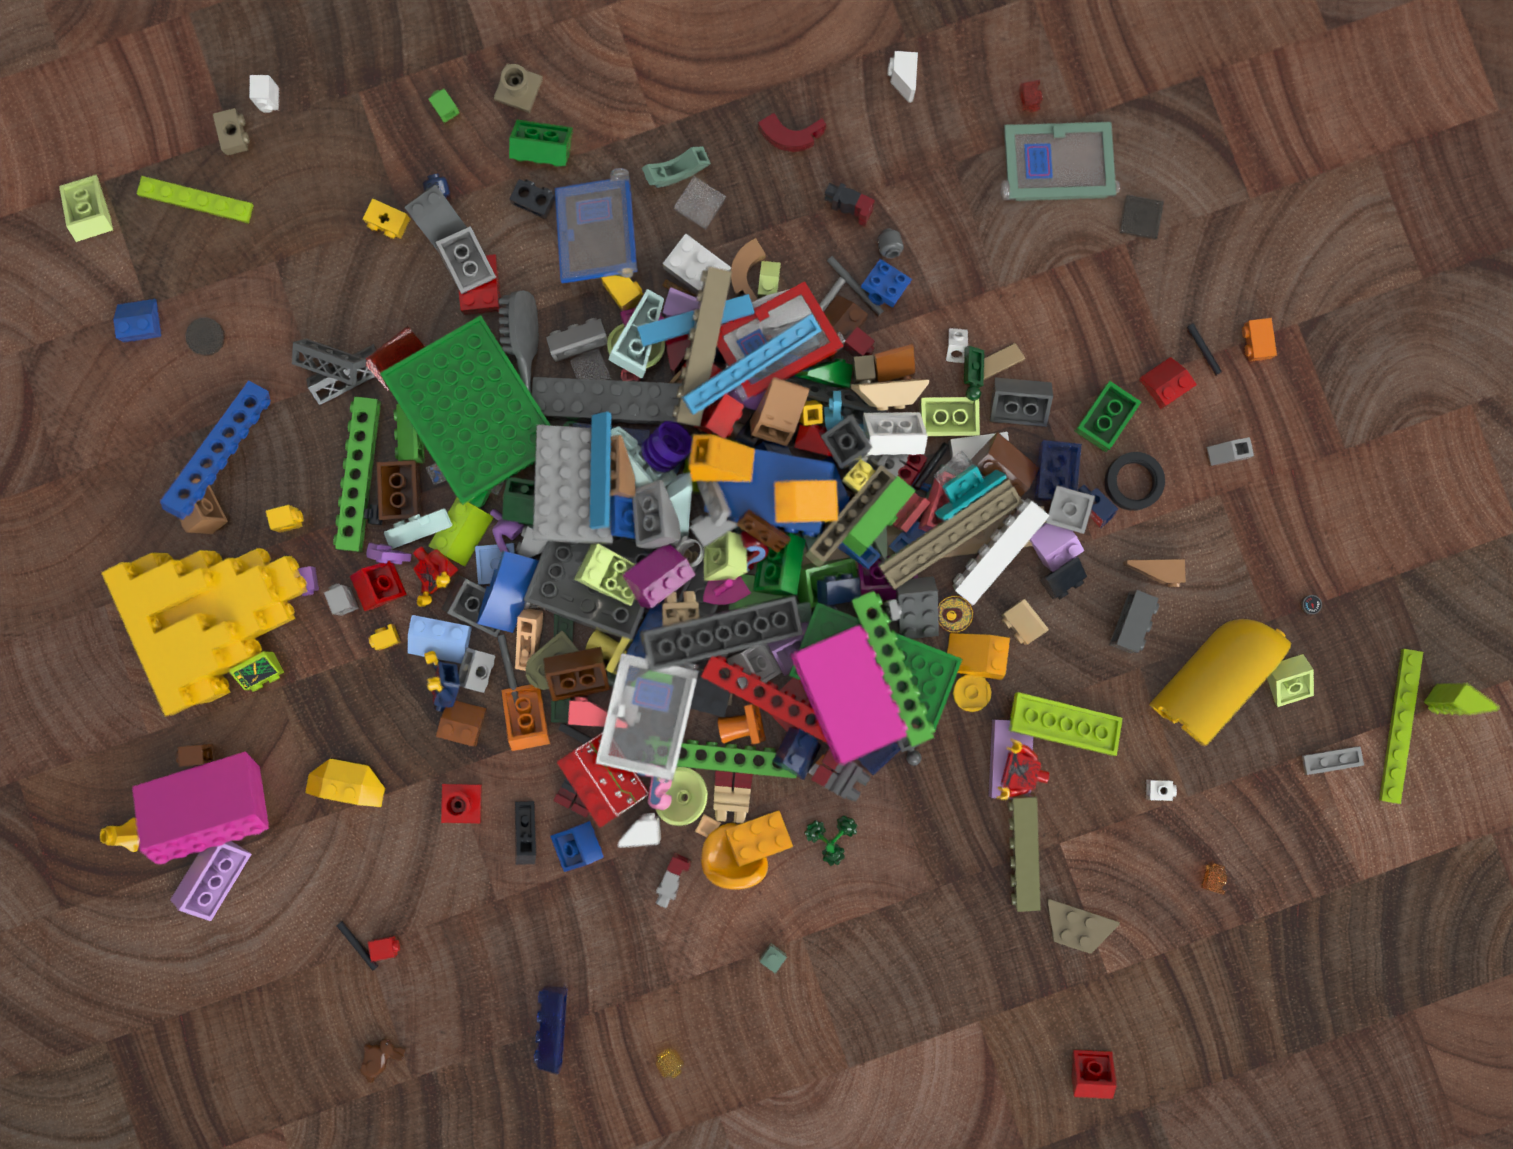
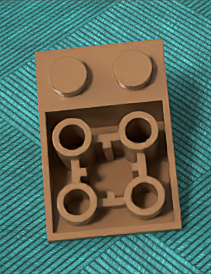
[750,377,809,446]

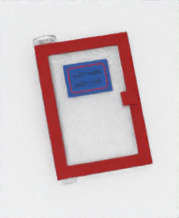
[716,281,845,402]

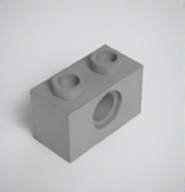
[324,584,359,616]
[458,647,495,693]

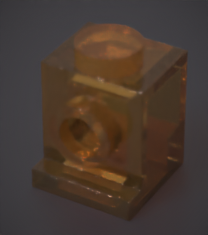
[1201,863,1227,895]

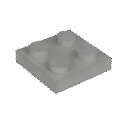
[1046,486,1095,534]

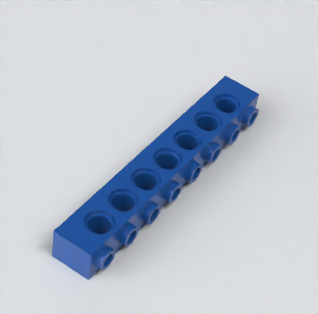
[160,381,271,520]

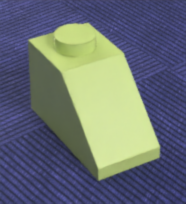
[758,261,781,299]

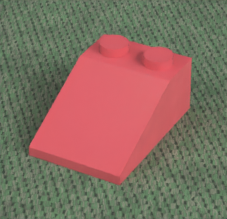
[568,697,629,728]

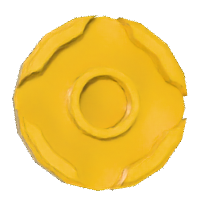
[952,675,991,712]

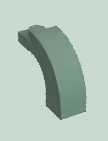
[642,146,711,188]

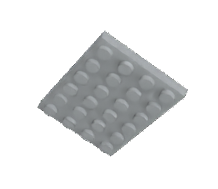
[533,425,613,544]

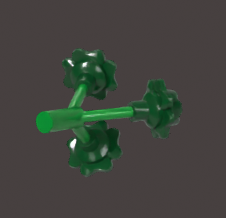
[804,815,857,866]

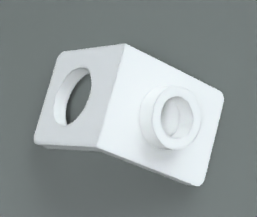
[946,328,968,363]

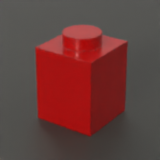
[368,935,400,962]

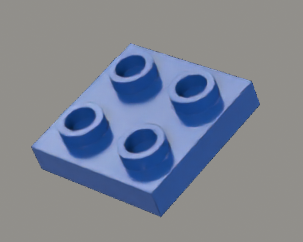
[861,259,912,308]

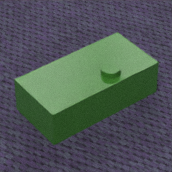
[842,476,915,557]

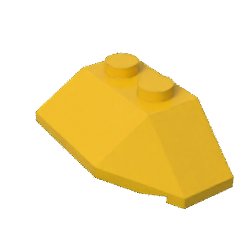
[305,759,385,807]

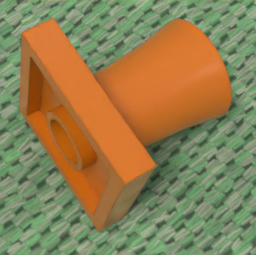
[718,704,766,744]

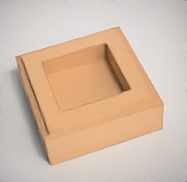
[695,814,721,837]

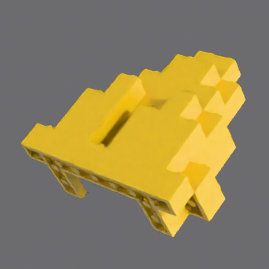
[102,548,308,716]

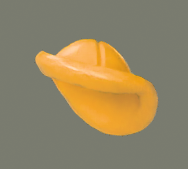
[701,823,768,890]

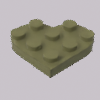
[525,631,579,690]

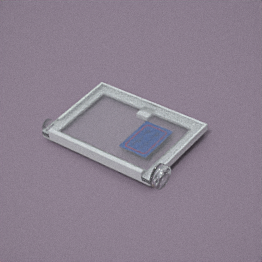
[596,654,700,783]

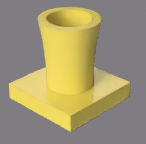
[585,630,633,675]

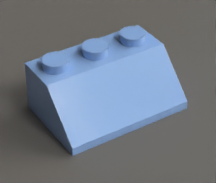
[408,615,472,664]

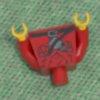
[413,546,458,607]
[996,739,1050,800]

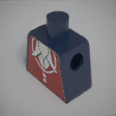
[1077,484,1118,529]

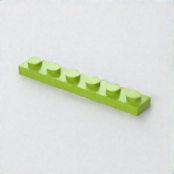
[137,176,253,223]

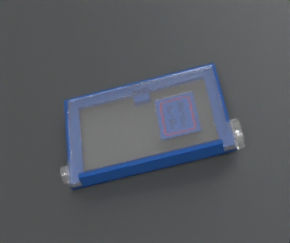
[555,168,637,284]

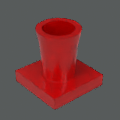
[441,784,482,824]

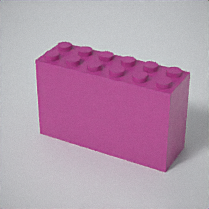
[790,625,908,764]
[133,752,269,864]

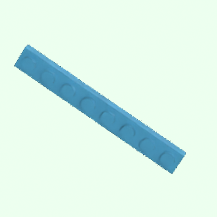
[682,314,821,414]

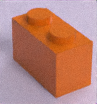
[1242,318,1277,361]

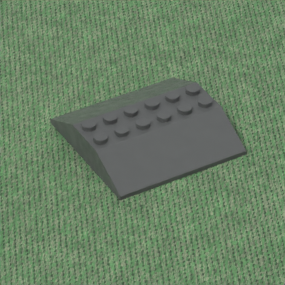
[524,535,658,640]

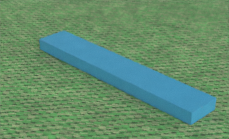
[637,294,755,347]
[590,412,611,530]

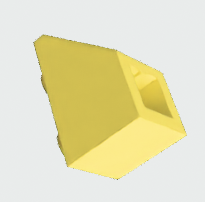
[842,459,876,494]

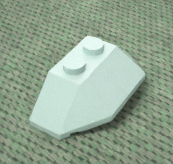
[667,473,692,540]

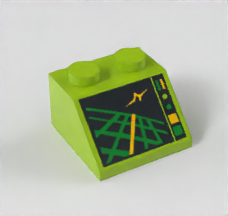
[229,651,284,692]

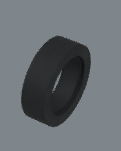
[1104,452,1165,511]

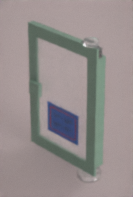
[1001,122,1120,201]

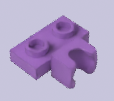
[367,543,412,564]

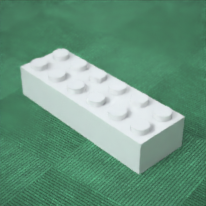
[952,498,1049,605]

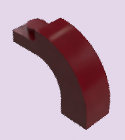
[758,113,826,152]

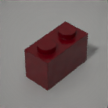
[843,327,875,357]

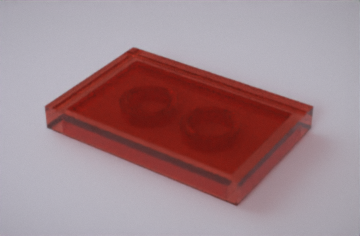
[366,326,425,391]

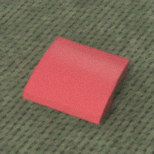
[892,492,930,532]

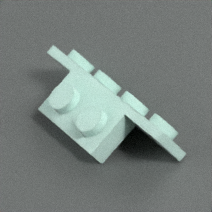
[384,509,452,549]

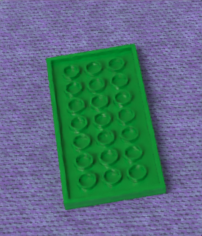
[789,603,962,730]

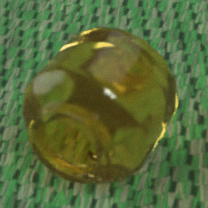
[655,1048,684,1079]

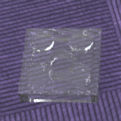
[674,177,726,230]

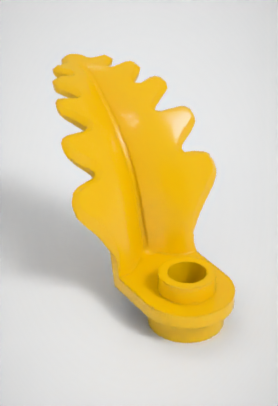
[100,818,139,852]

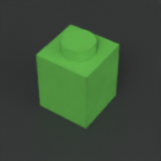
[429,89,460,123]

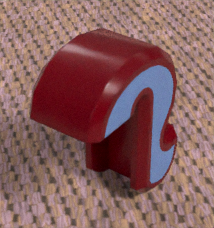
[740,531,768,573]

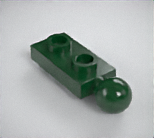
[963,346,985,401]

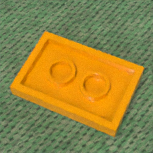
[725,810,793,867]

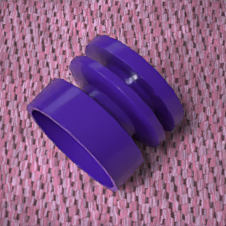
[641,421,693,473]

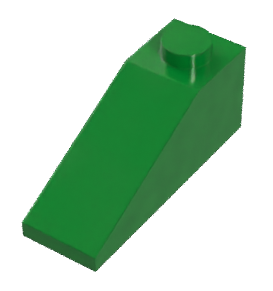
[795,358,853,388]

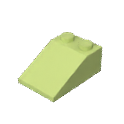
[59,175,113,242]

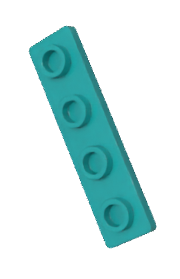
[935,465,1007,520]

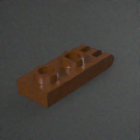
[736,509,791,552]

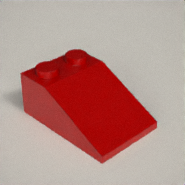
[459,254,501,315]

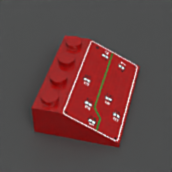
[557,732,649,828]

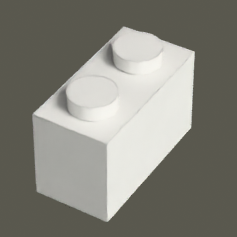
[249,75,279,112]

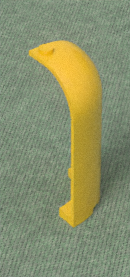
[1149,619,1291,745]

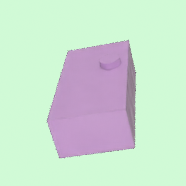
[989,720,1033,799]

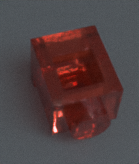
[1018,79,1043,112]

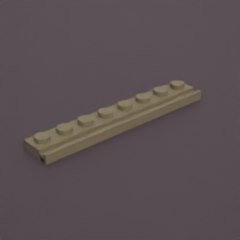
[878,478,1023,589]

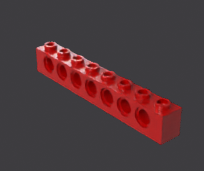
[700,655,827,743]

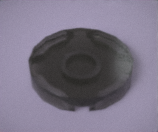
[185,317,225,356]

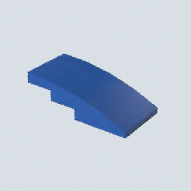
[477,550,539,633]

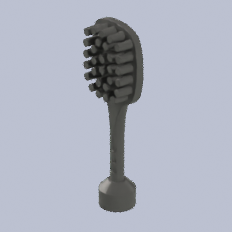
[499,290,539,394]

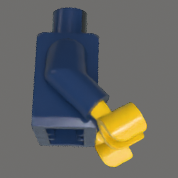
[424,651,460,712]

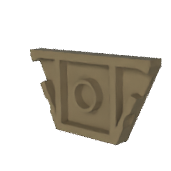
[1047,898,1120,954]

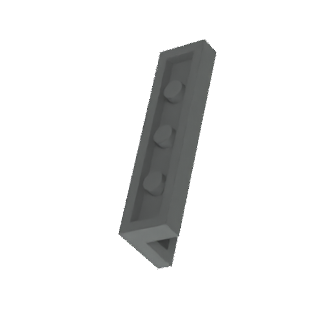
[292,338,366,385]
[306,344,387,405]

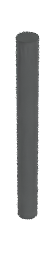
[827,256,884,316]
[497,635,521,711]

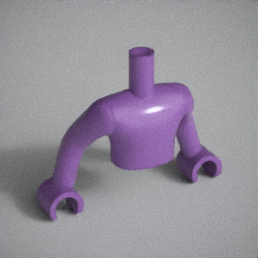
[490,509,529,553]

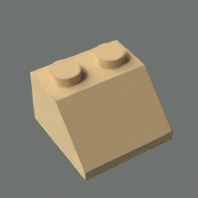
[1001,599,1049,645]

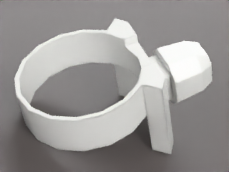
[670,536,704,567]

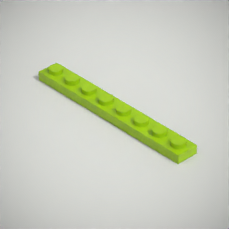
[1379,649,1423,804]

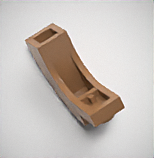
[731,238,766,302]

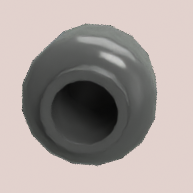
[877,229,904,259]

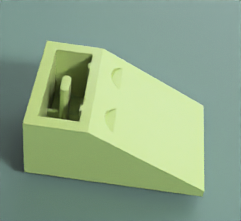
[574,544,636,606]

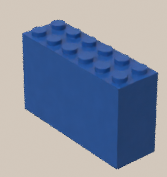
[704,449,836,538]

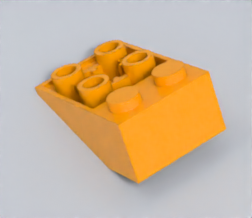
[689,435,755,481]

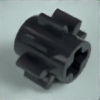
[364,504,388,525]

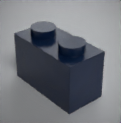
[817,573,861,605]

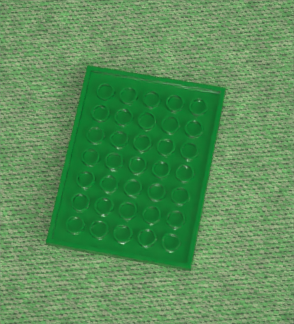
[380,315,551,506]

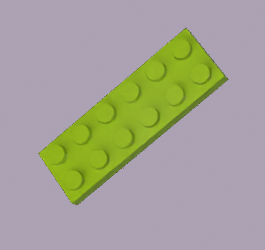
[1009,692,1123,756]

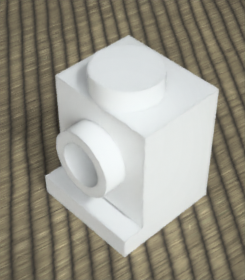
[1146,780,1177,801]

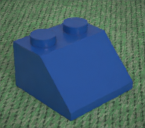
[113,299,161,342]
[550,821,604,872]

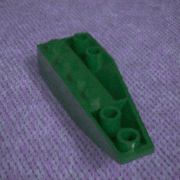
[502,477,535,525]

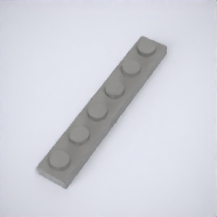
[686,434,730,527]

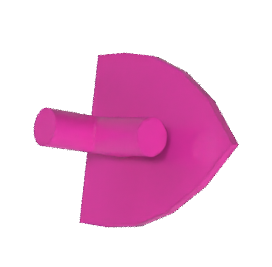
[703,576,751,605]

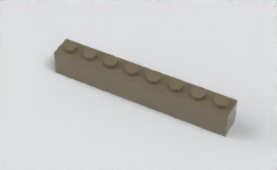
[672,266,732,426]

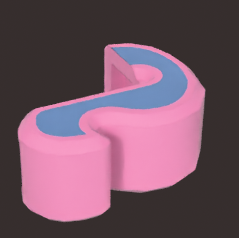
[636,763,672,810]

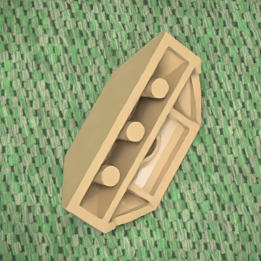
[851,379,929,411]

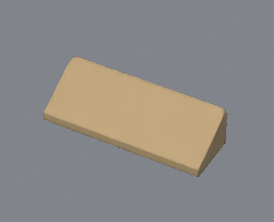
[984,344,1025,380]

